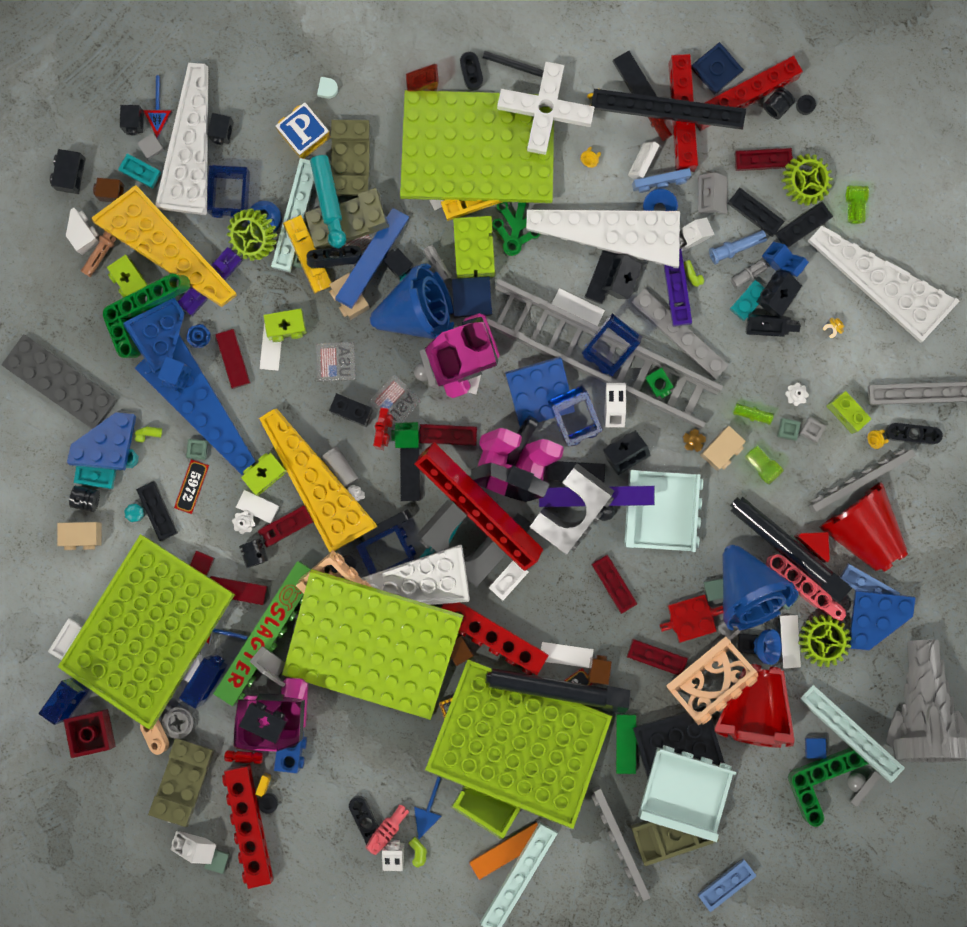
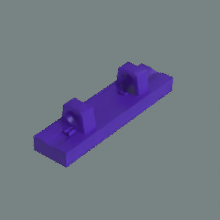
[178,247,243,317]
[663,249,692,327]

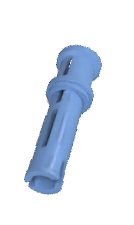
[709,230,767,265]

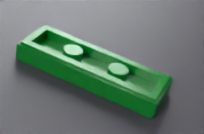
[616,714,636,774]

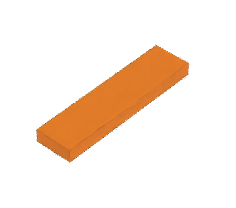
[469,822,538,880]

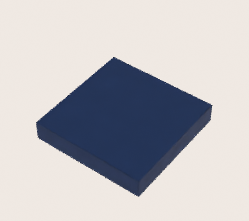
[691,42,744,95]
[452,277,492,318]

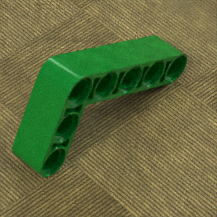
[103,273,190,358]
[788,747,869,827]

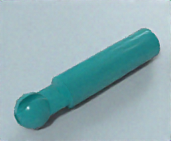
[310,155,346,248]

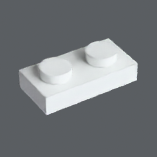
[489,561,528,600]

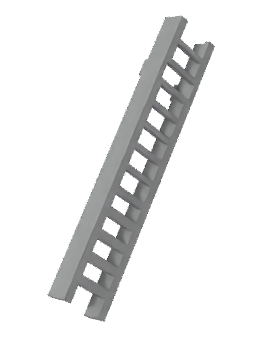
[487,279,723,429]

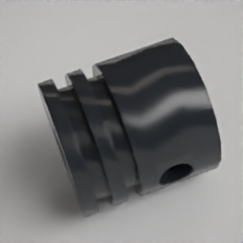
[763,87,795,120]
[69,485,100,512]
[239,539,269,568]

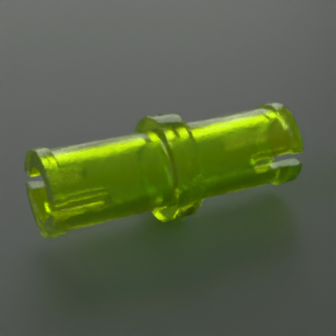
[733,403,774,425]

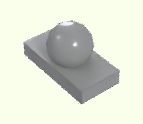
[414,349,443,389]
[847,771,880,806]

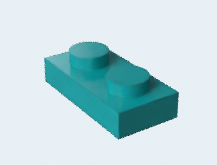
[118,153,161,189]
[730,280,765,321]
[73,466,117,489]

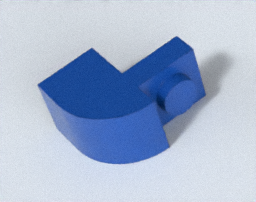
[762,242,809,277]

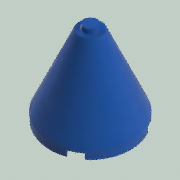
[370,263,454,339]
[722,545,799,631]

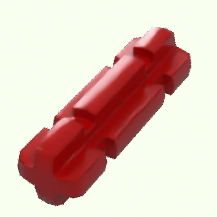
[224,750,263,764]

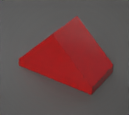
[794,532,830,563]

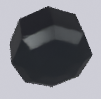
[599,506,615,521]

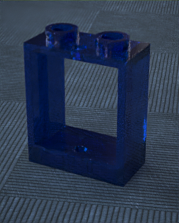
[207,165,250,218]
[582,313,642,376]
[547,386,603,447]
[356,525,416,575]
[179,654,228,709]
[38,678,90,725]

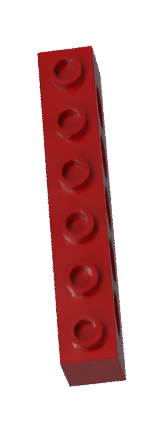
[668,54,698,172]
[696,56,803,131]
[441,602,549,675]
[222,764,274,889]

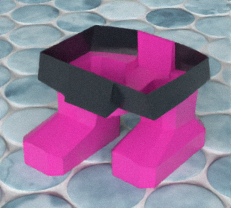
[425,313,500,398]
[470,428,564,502]
[233,677,309,751]

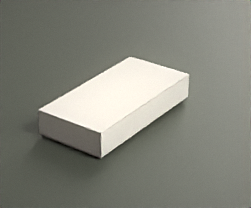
[628,142,659,179]
[236,490,280,523]
[48,618,83,660]

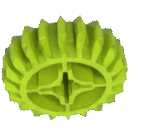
[781,154,833,206]
[227,208,278,261]
[798,614,851,667]

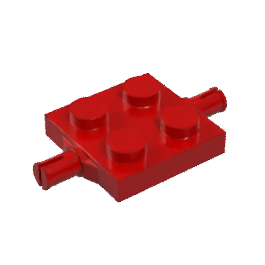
[373,407,393,451]
[659,595,723,643]

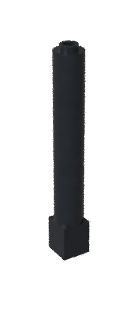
[730,497,852,603]
[485,668,631,714]

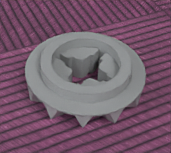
[162,707,194,739]

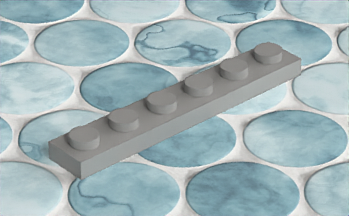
[631,289,728,380]
[868,382,967,405]
[808,448,916,513]
[591,786,650,901]

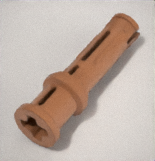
[80,231,117,277]

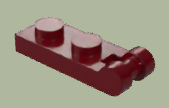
[258,505,314,548]

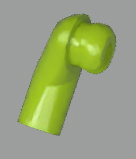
[683,260,704,287]
[134,426,162,443]
[408,837,427,868]

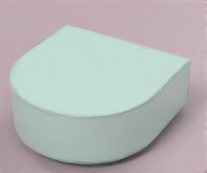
[317,77,338,99]

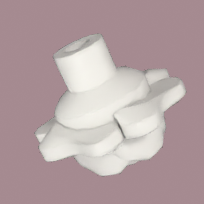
[785,383,809,406]
[347,485,365,501]
[232,511,255,534]

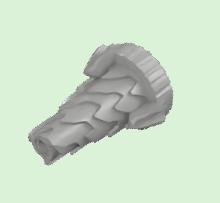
[887,640,967,762]

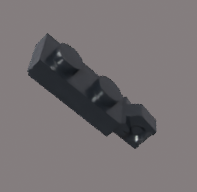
[745,314,801,337]

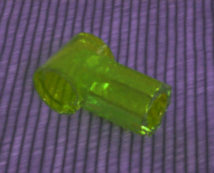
[846,185,869,224]
[745,445,784,485]

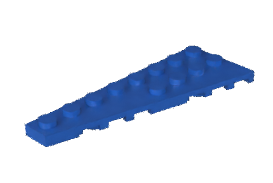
[135,334,256,475]

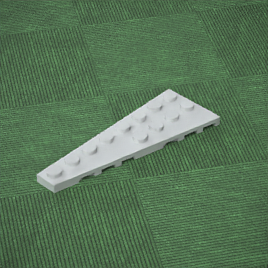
[155,63,208,215]
[526,210,680,268]
[808,226,959,343]
[361,545,470,605]

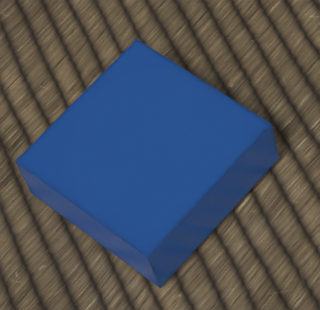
[805,738,826,758]

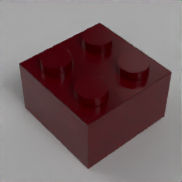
[63,709,116,758]

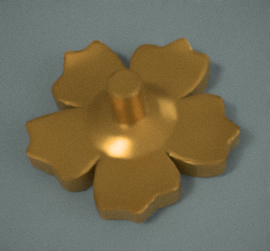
[683,429,706,452]

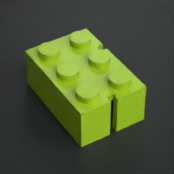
[453,216,495,279]
[451,786,520,839]

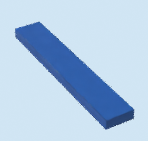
[335,208,409,309]

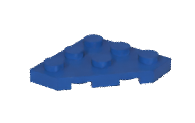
[123,297,185,374]
[67,412,136,470]
[849,590,915,650]

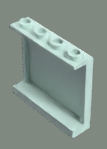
[624,470,703,552]
[638,745,736,842]

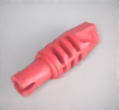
[365,805,409,855]

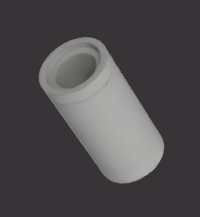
[322,447,359,488]

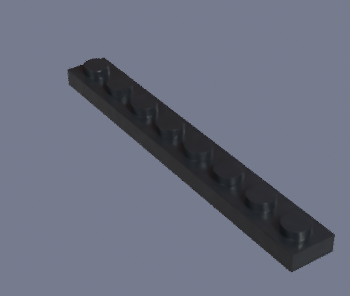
[591,89,746,130]

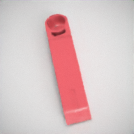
[766,554,847,621]

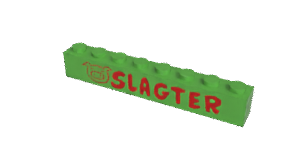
[213,561,311,707]

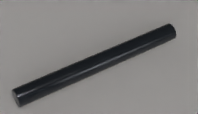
[483,51,544,77]

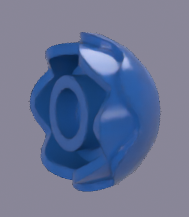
[186,324,211,348]

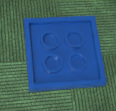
[505,357,575,427]

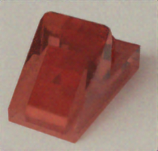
[406,64,439,92]

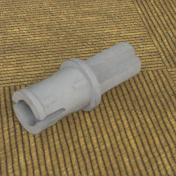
[424,245,452,281]
[730,260,768,289]

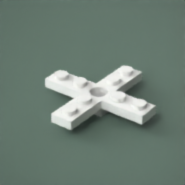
[497,62,594,155]

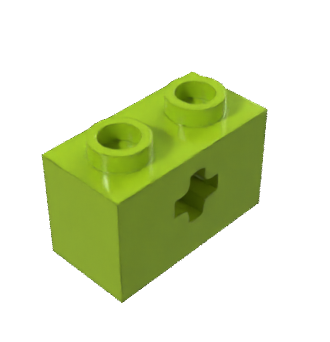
[107,254,148,298]
[263,308,307,342]
[826,391,872,434]
[241,453,287,496]

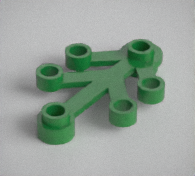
[492,202,542,256]

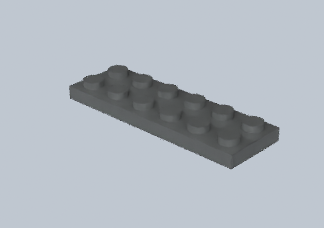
[1,334,118,429]

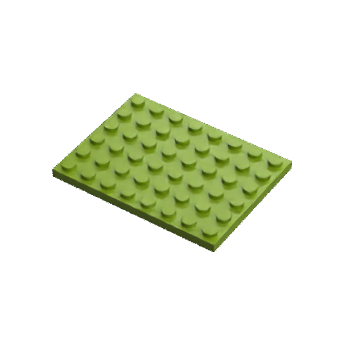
[400,90,554,203]
[58,534,235,730]
[282,569,463,720]
[425,660,612,829]

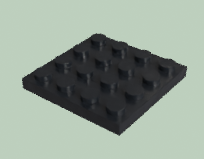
[632,706,725,779]

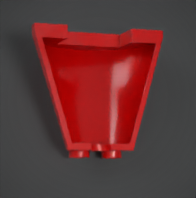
[819,482,908,572]
[714,664,795,748]

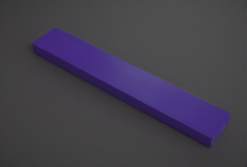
[539,486,655,507]

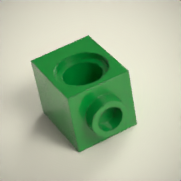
[644,368,673,398]
[391,422,419,448]

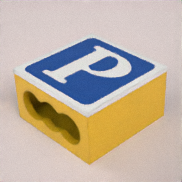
[276,103,331,159]

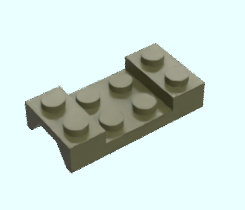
[331,120,370,197]
[305,188,389,250]
[148,738,215,827]
[631,821,719,866]

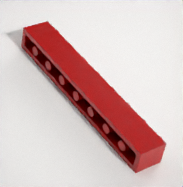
[414,442,543,571]

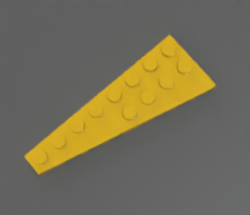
[92,185,237,307]
[259,409,378,552]

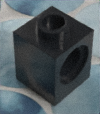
[120,105,144,136]
[207,113,234,145]
[384,248,414,280]

